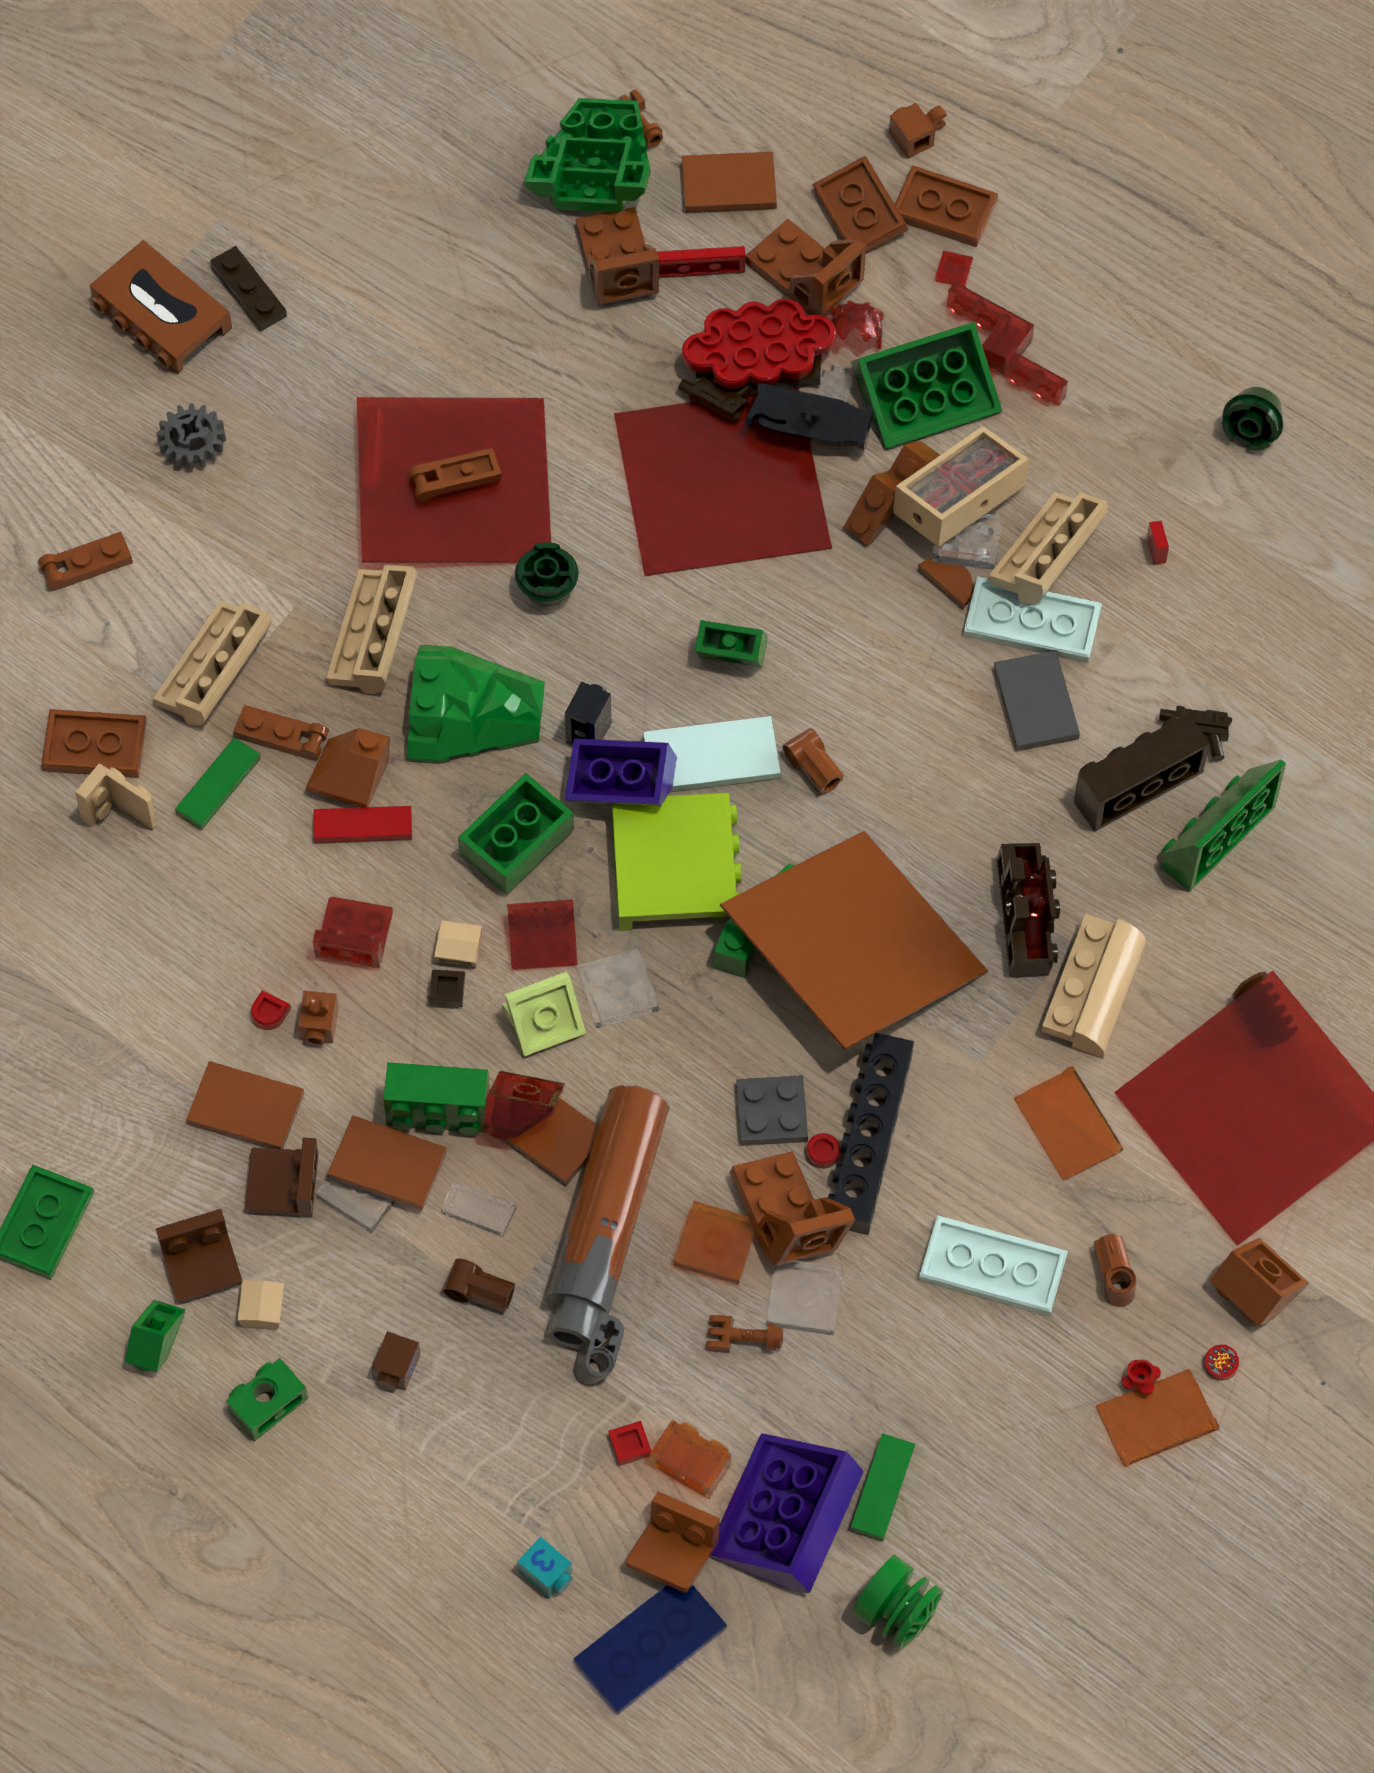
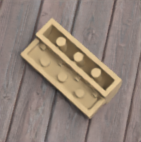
[989,492,1108,604]
[326,564,417,694]
[153,600,272,726]
[1041,914,1146,1058]

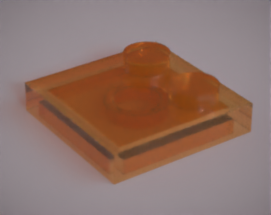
[674,1201,755,1285]

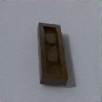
[210,246,287,331]

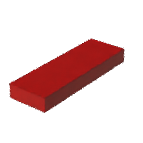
[657,246,746,278]
[314,806,412,843]

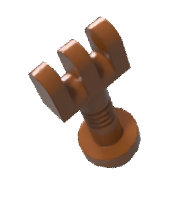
[614,89,663,147]
[706,1315,783,1353]

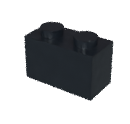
[565,681,612,745]

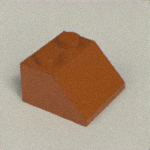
[1209,1237,1309,1326]

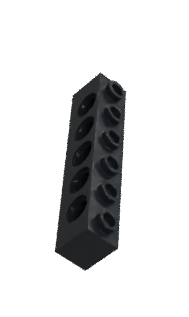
[828,1033,914,1235]

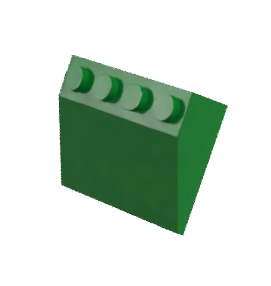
[851,321,1003,449]
[1160,760,1286,892]

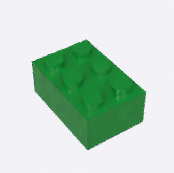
[458,773,574,894]
[383,1062,490,1135]

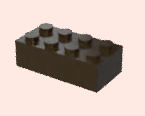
[1074,713,1210,832]

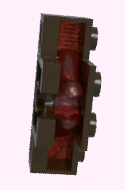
[996,843,1060,976]

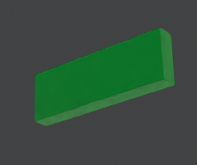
[175,737,261,830]
[850,1433,915,1541]

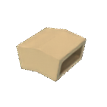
[434,920,482,968]
[238,1280,284,1330]

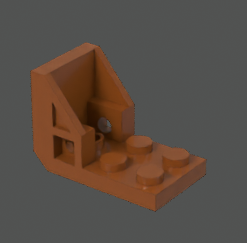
[576,207,659,305]
[745,219,866,316]
[730,1151,855,1266]

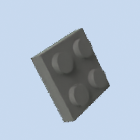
[736,1075,808,1146]

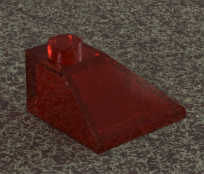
[482,1071,565,1139]

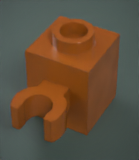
[889,103,947,159]
[298,990,339,1045]

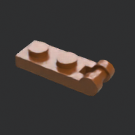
[408,447,502,502]
[38,532,133,590]
[233,705,329,760]

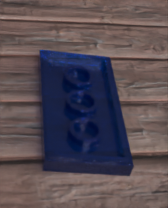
[573,1584,727,1715]

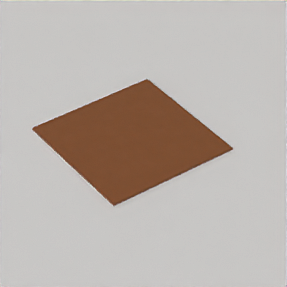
[720,831,988,1050]

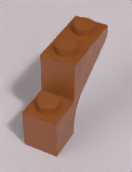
[843,441,940,545]

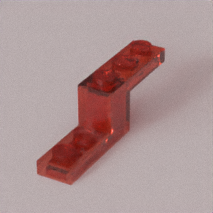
[947,282,1068,406]

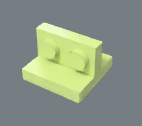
[502,972,586,1056]

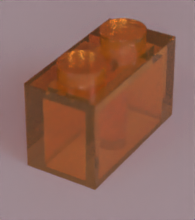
[650,1420,731,1499]

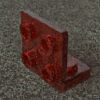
[313,897,393,969]

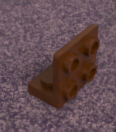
[245,1137,319,1216]
[155,1209,242,1303]

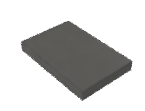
[994,650,1080,751]

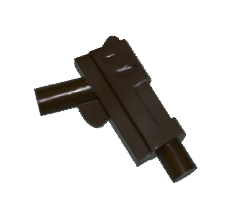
[678,377,757,423]
[1159,706,1232,761]

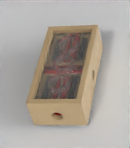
[893,426,1029,547]

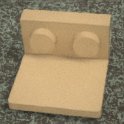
[75,763,157,830]

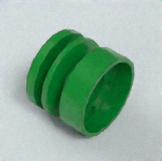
[852,1555,944,1650]

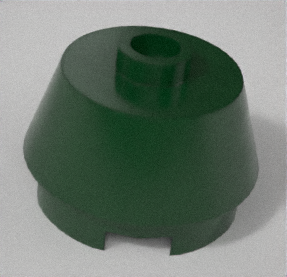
[1222,387,1283,450]
[515,542,579,606]

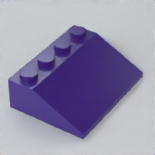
[710,1433,864,1593]

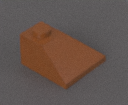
[306,728,390,809]

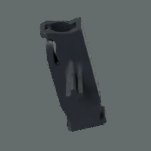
[746,383,874,452]

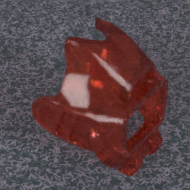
[830,300,884,349]

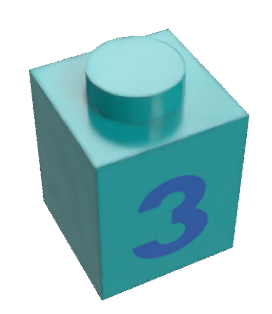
[517,1536,573,1599]

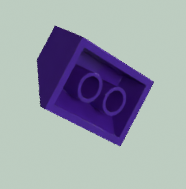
[565,738,677,806]

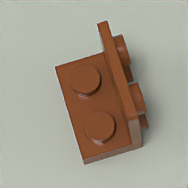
[626,1491,720,1593]

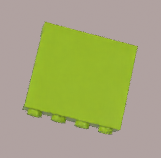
[612,793,742,931]

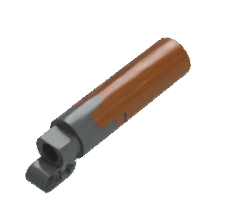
[546,1085,670,1385]

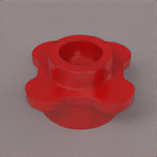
[1122,1359,1161,1395]

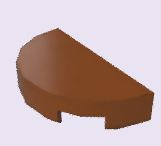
[918,556,973,610]

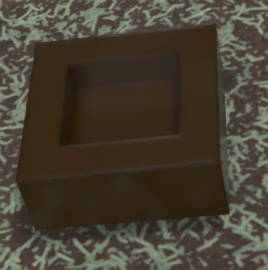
[429,970,466,1007]

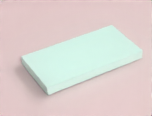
[963,576,1102,663]
[643,716,781,792]
[919,1215,1068,1316]

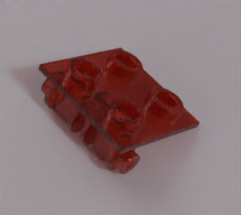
[507,899,578,970]

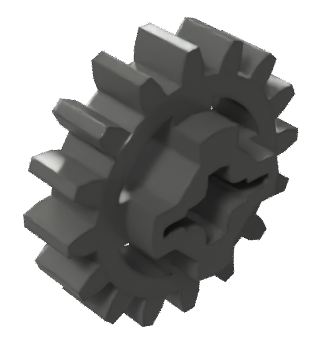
[157,403,226,470]

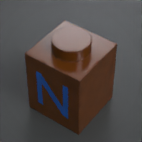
[372,1331,421,1391]

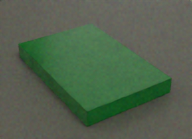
[0,1164,95,1280]

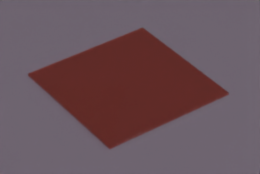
[614,387,832,576]
[357,397,551,563]
[1115,971,1374,1246]

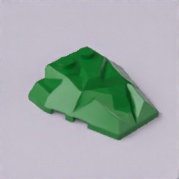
[524,98,651,213]
[407,644,545,764]

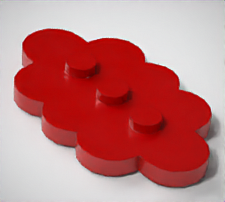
[682,299,836,389]

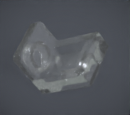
[818,365,855,403]

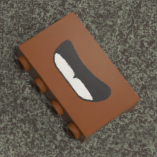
[90,240,232,374]

